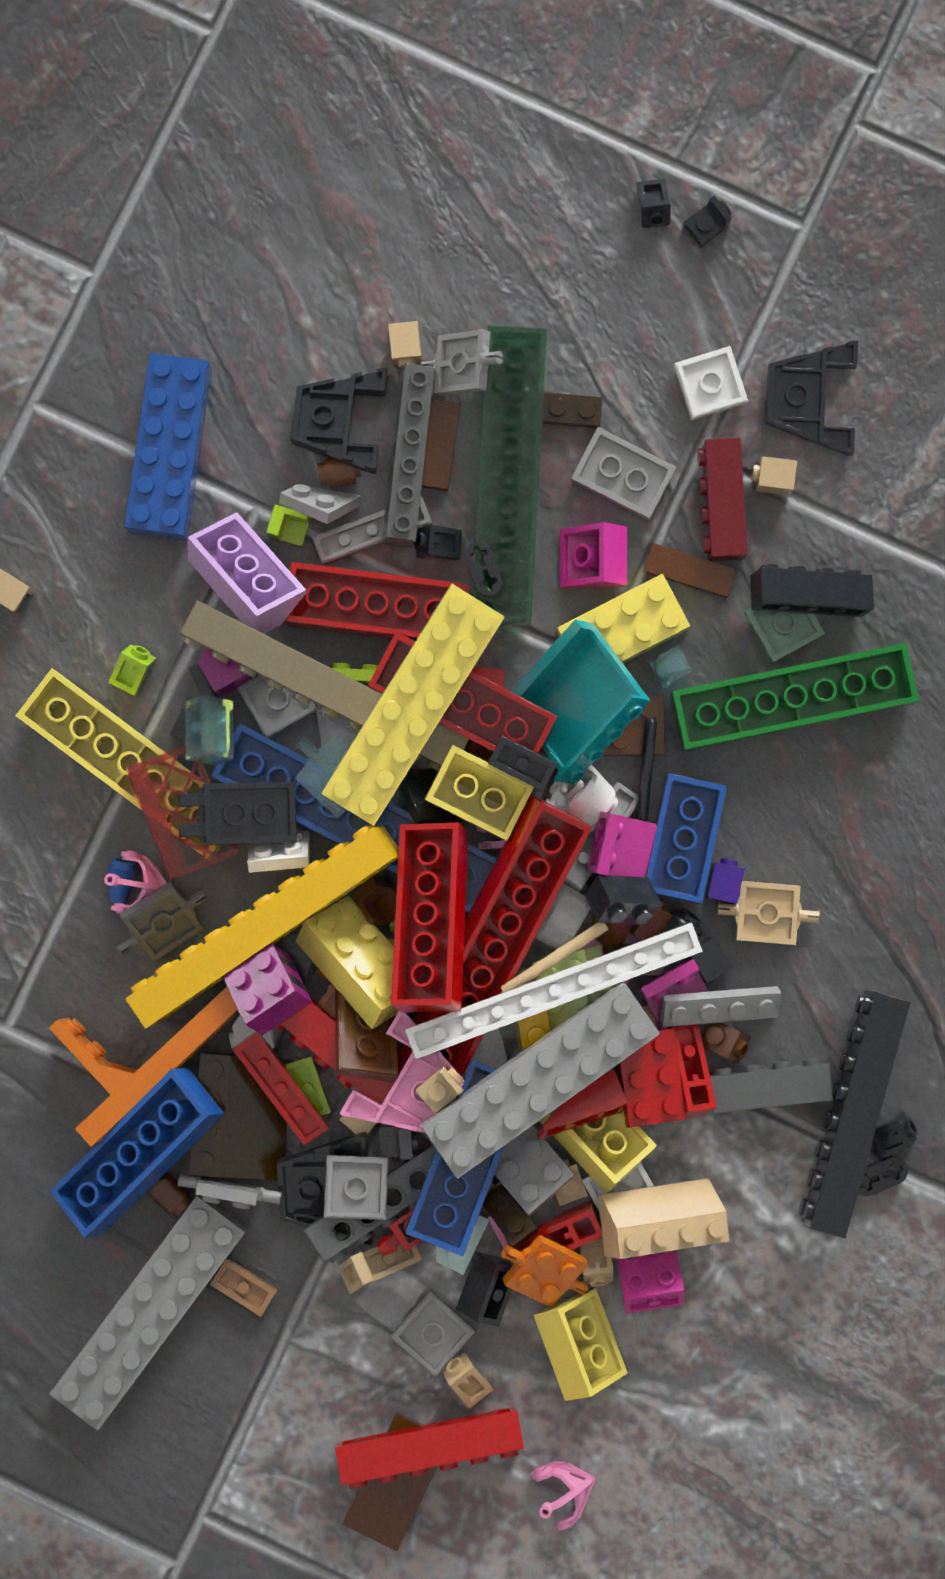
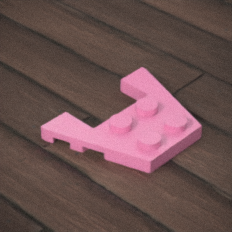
[339,1011,465,1133]

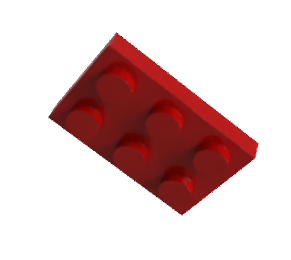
[617,1029,687,1128]

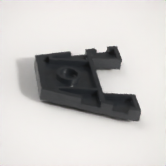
[765,340,858,456]
[290,367,388,474]
[277,1132,373,1245]

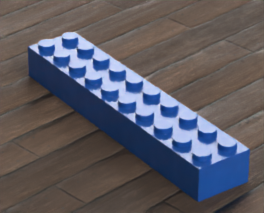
[211,723,497,913]

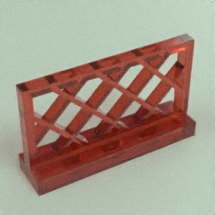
[126,742,240,882]

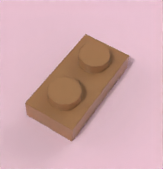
[210,1257,278,1317]

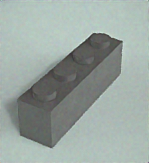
[710,1058,833,1113]

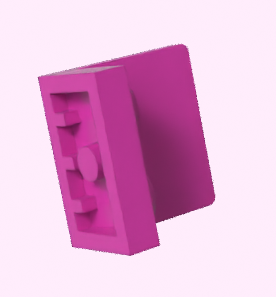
[587,812,657,877]
[639,959,709,1030]
[617,1250,684,1314]

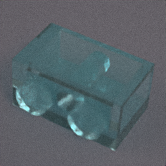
[185,695,234,765]

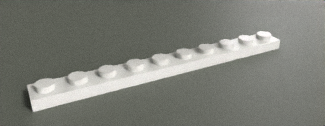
[405,923,703,1059]

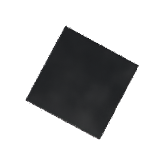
[399,768,464,824]

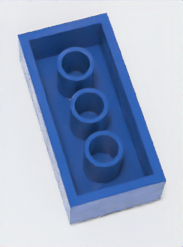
[646,773,727,904]

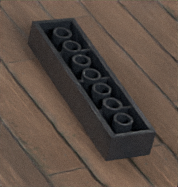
[799,990,911,1239]

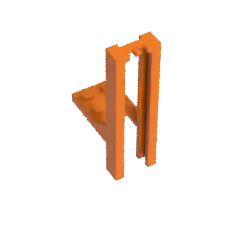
[49,987,239,1147]

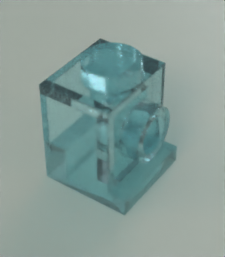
[650,645,692,689]

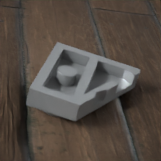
[279,484,361,524]

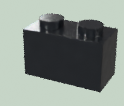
[488,735,557,791]
[585,875,662,925]
[456,1252,512,1327]

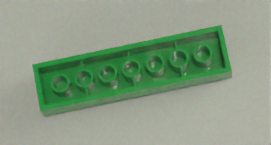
[669,643,919,752]

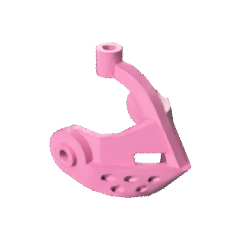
[104,850,167,914]
[530,1461,595,1531]

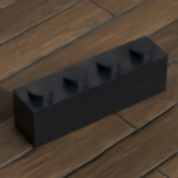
[750,564,874,617]

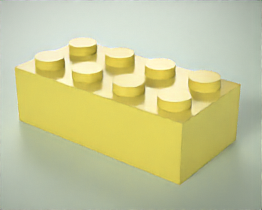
[556,574,690,663]
[295,896,399,1029]

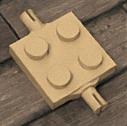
[717,881,820,945]

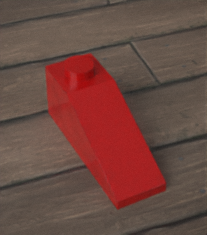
[668,1024,717,1118]
[536,1070,628,1140]
[509,1200,602,1251]

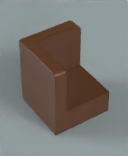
[352,877,397,926]

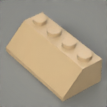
[598,1178,729,1259]

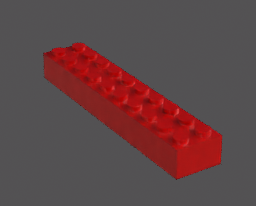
[398,794,592,1076]

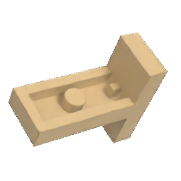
[338,1234,422,1294]

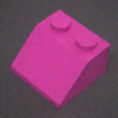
[559,522,627,589]

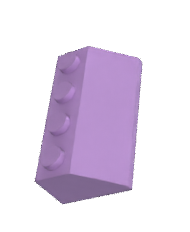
[188,512,306,634]

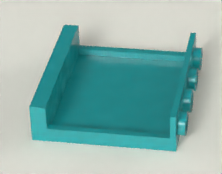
[511,619,650,784]

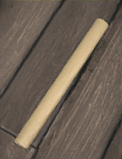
[500,923,609,992]

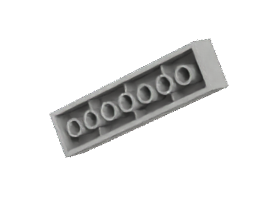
[419,983,660,1179]
[49,1195,248,1431]

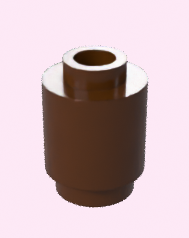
[317,458,361,488]
[149,1173,193,1218]

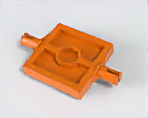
[501,1235,588,1308]

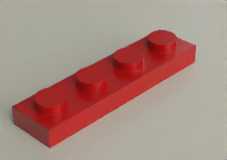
[233,1032,329,1146]

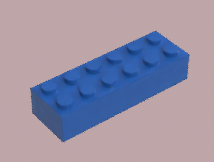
[125,353,212,541]
[405,1059,505,1256]
[49,1068,225,1238]

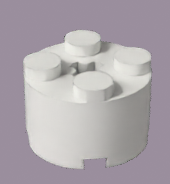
[546,765,618,832]

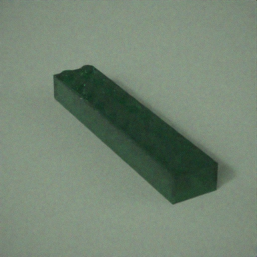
[473,325,547,627]

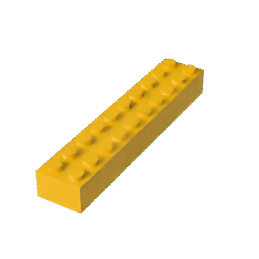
[125,825,399,1029]

